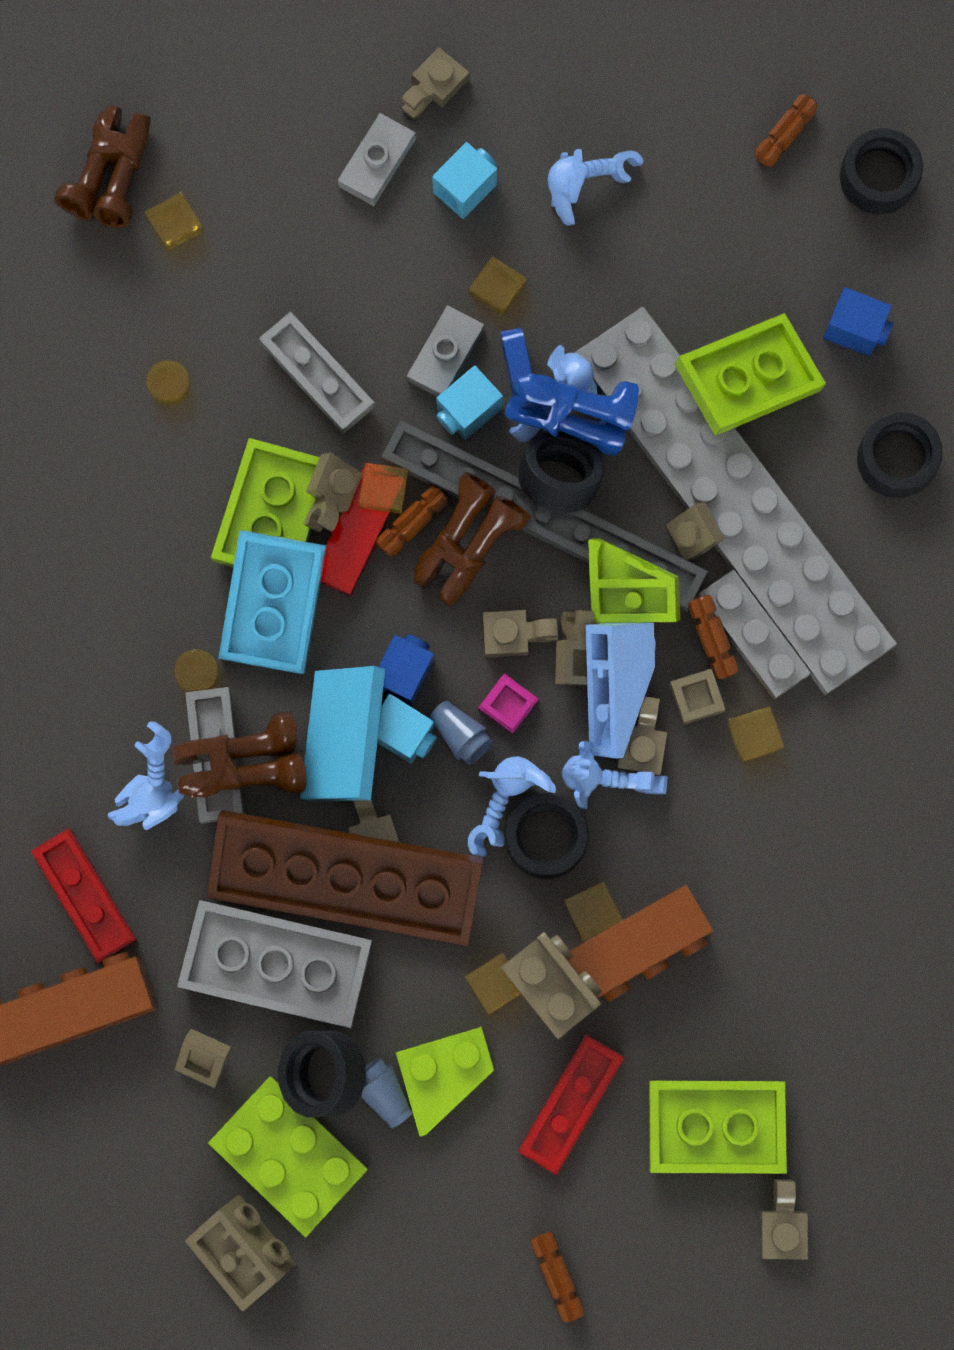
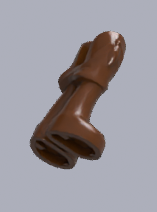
[54,104,151,228]
[413,472,532,607]
[171,711,306,798]

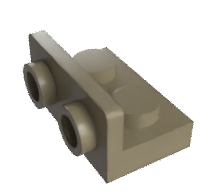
[501,932,602,1040]
[185,1195,296,1312]

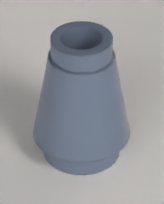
[430,700,493,765]
[361,1058,413,1128]

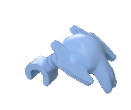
[547,149,644,226]
[509,345,597,443]
[108,721,185,830]
[562,741,668,809]
[468,756,556,857]

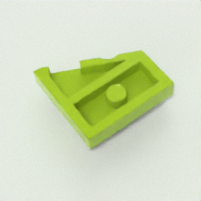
[588,538,681,623]
[396,1027,494,1137]

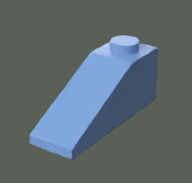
[585,622,656,759]

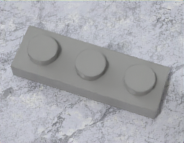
[259,311,375,434]
[698,569,811,700]
[185,687,244,824]

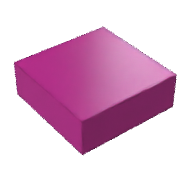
[478,674,539,735]

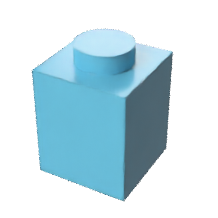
[432,142,497,219]
[436,365,503,440]
[377,694,437,765]

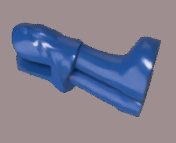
[505,373,639,457]

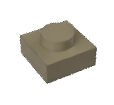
[666,502,725,561]
[669,669,726,725]
[174,1029,231,1088]

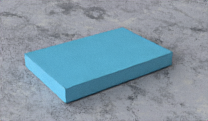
[218,530,327,674]
[300,666,385,802]

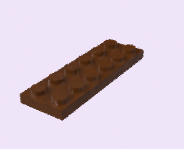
[207,810,484,946]

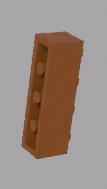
[568,884,713,1002]
[0,952,159,1066]

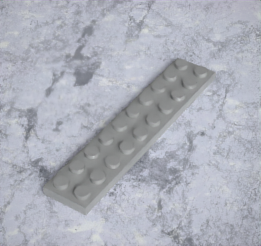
[575,306,897,696]

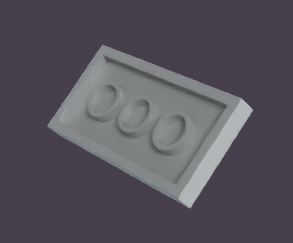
[177,900,373,1029]

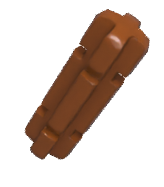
[755,94,818,167]
[376,485,448,557]
[688,595,738,680]
[531,1232,584,1323]

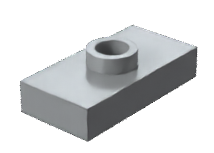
[337,113,416,206]
[407,305,484,397]

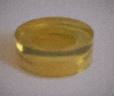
[146,360,191,405]
[174,649,219,692]

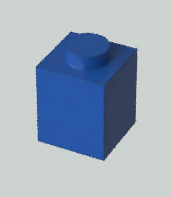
[823,287,894,357]
[379,634,435,707]

